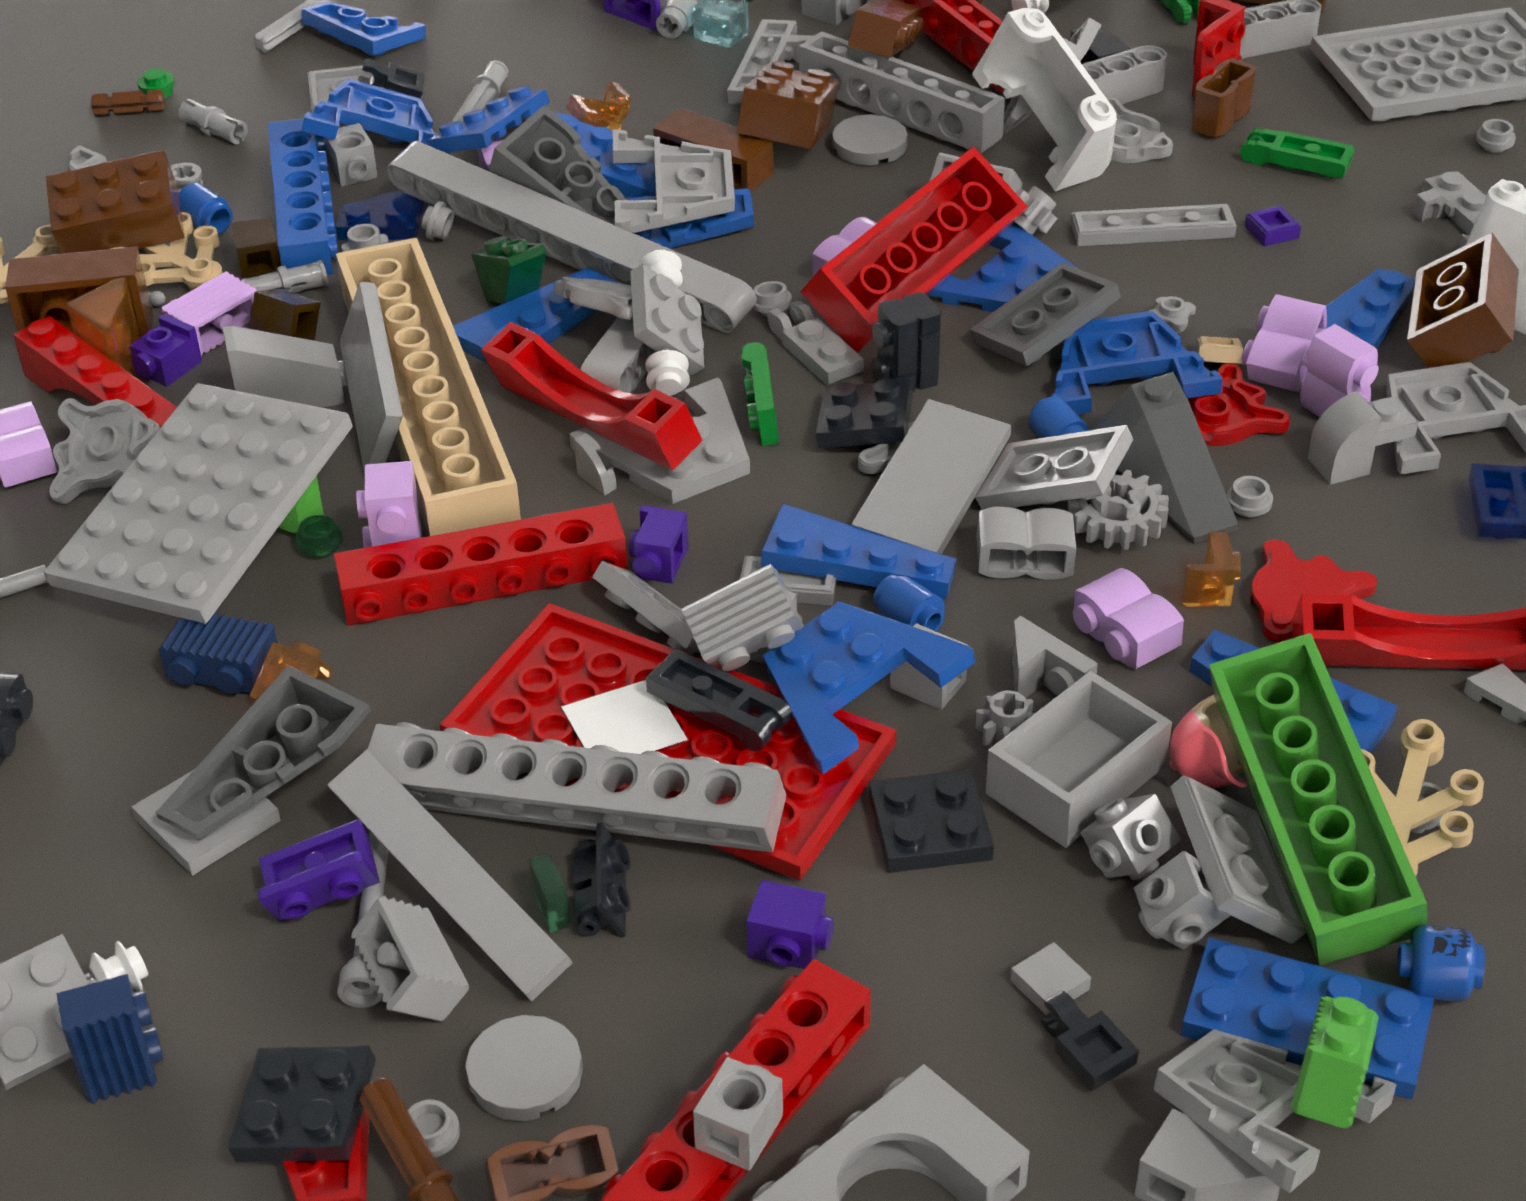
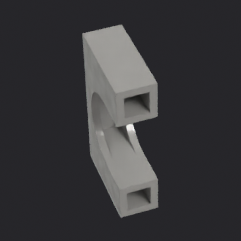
[751,1064,1030,1201]

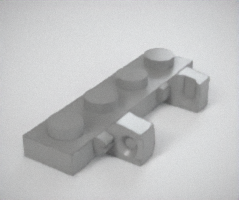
[727,19,813,104]
[1413,171,1486,248]

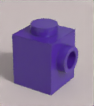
[746,880,834,969]

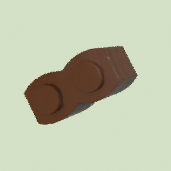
[1191,58,1256,138]
[484,1125,618,1201]

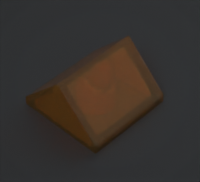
[66,278,140,376]

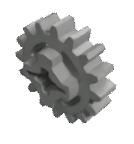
[1067,470,1169,550]

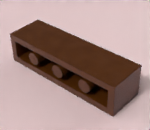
[848,0,924,58]

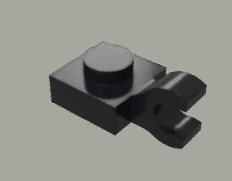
[358,59,425,99]
[1041,990,1139,1092]

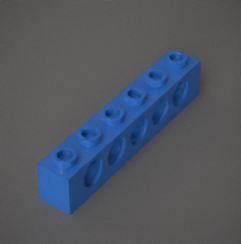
[268,118,339,275]

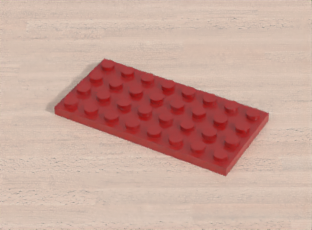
[440,603,896,881]

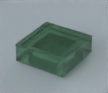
[529,853,570,933]

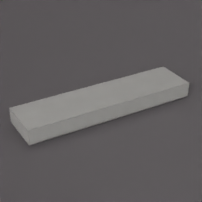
[1071,204,1237,246]

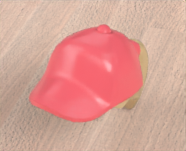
[1169,695,1248,789]

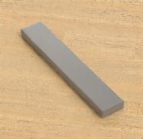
[327,749,573,1002]

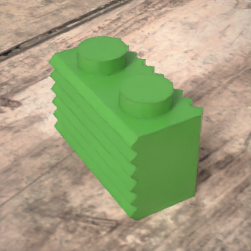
[1290,996,1379,1129]

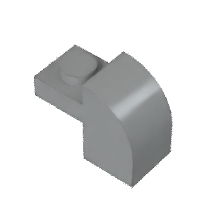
[1308,391,1418,484]

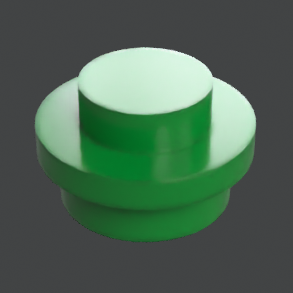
[137,68,175,98]

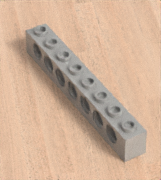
[368,722,786,852]

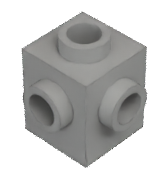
[1080,794,1181,880]
[1134,850,1231,950]

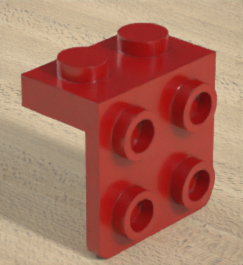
[1192,0,1246,98]

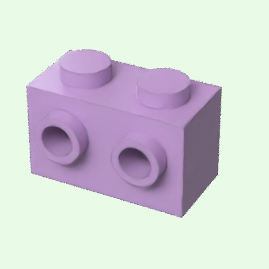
[356,461,423,548]

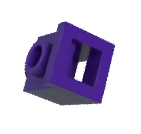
[130,314,202,387]
[629,505,689,584]

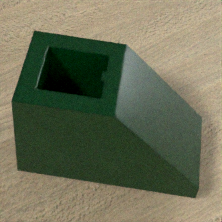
[471,236,546,304]

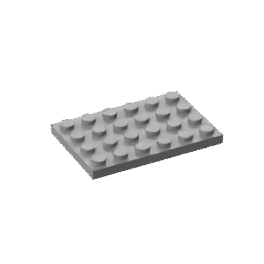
[1310,7,1526,122]
[43,383,353,624]

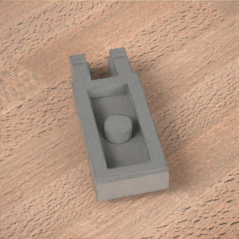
[767,300,864,386]

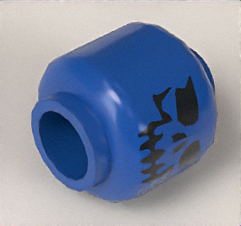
[1397,924,1485,1002]

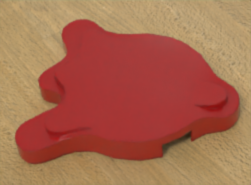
[1187,363,1290,446]
[1250,540,1378,643]

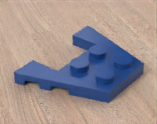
[301,78,451,155]
[928,222,1077,312]
[1052,311,1222,414]
[763,601,975,774]

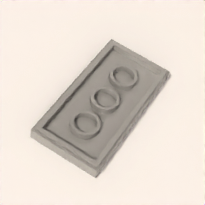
[340,282,403,474]
[851,399,1011,554]

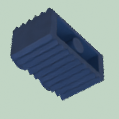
[159,613,280,695]
[56,973,164,1104]

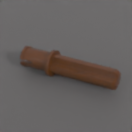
[359,1078,459,1201]

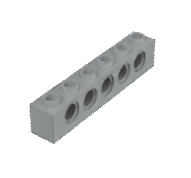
[799,31,1005,154]

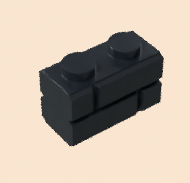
[872,292,941,392]

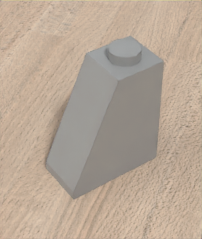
[222,326,348,408]

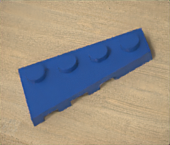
[426,85,550,153]

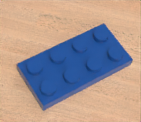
[555,112,656,198]
[1181,937,1434,1099]

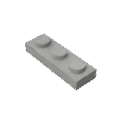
[592,561,701,655]

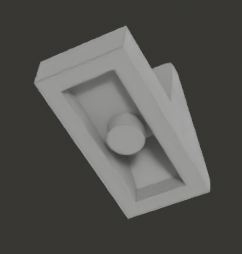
[1012,616,1098,698]

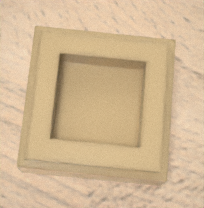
[1196,336,1243,364]

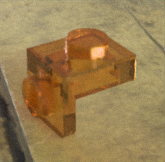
[566,82,631,131]
[1182,532,1241,607]
[250,641,333,701]

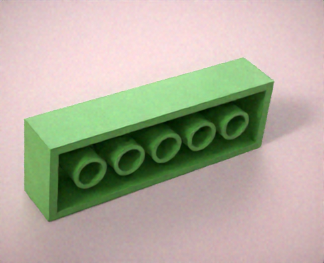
[1209,633,1428,966]

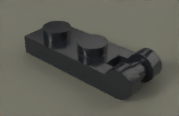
[646,649,792,752]

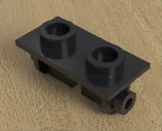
[572,822,631,938]

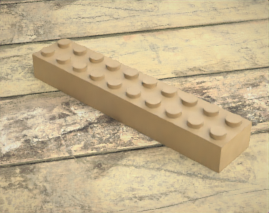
[336,238,521,536]

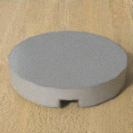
[832,114,908,166]
[465,1015,583,1122]

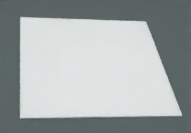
[561,680,688,754]

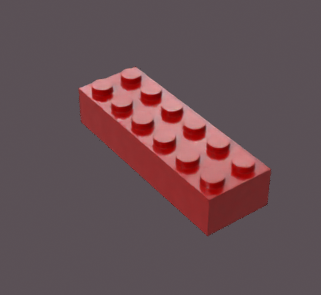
[800,146,1028,353]

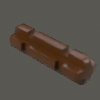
[91,89,165,116]

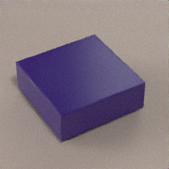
[1245,206,1301,246]

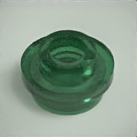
[295,515,343,557]

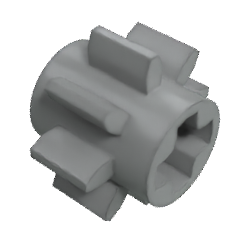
[1014,186,1058,235]
[975,691,1035,747]

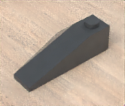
[488,105,626,225]
[1092,372,1239,544]
[156,665,371,840]

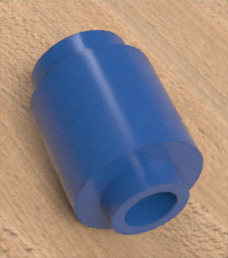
[178,183,233,234]
[1028,396,1089,438]
[873,575,945,632]

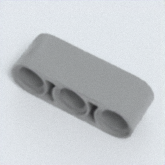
[1240,0,1321,58]
[1082,46,1167,104]
[580,317,656,393]

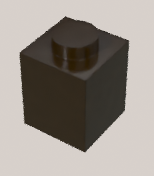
[230,216,281,279]
[249,289,321,341]

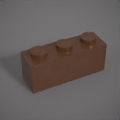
[653,108,774,192]

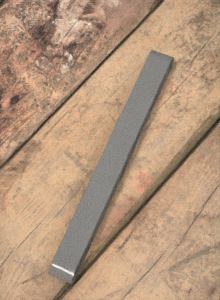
[386,141,757,333]

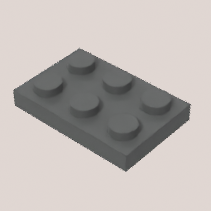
[970,262,1121,366]

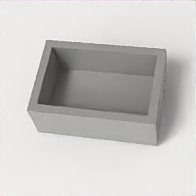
[985,671,1172,848]

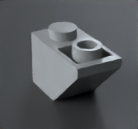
[1134,1109,1280,1201]

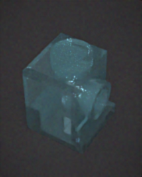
[692,0,749,48]

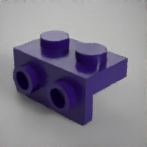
[258,819,380,922]

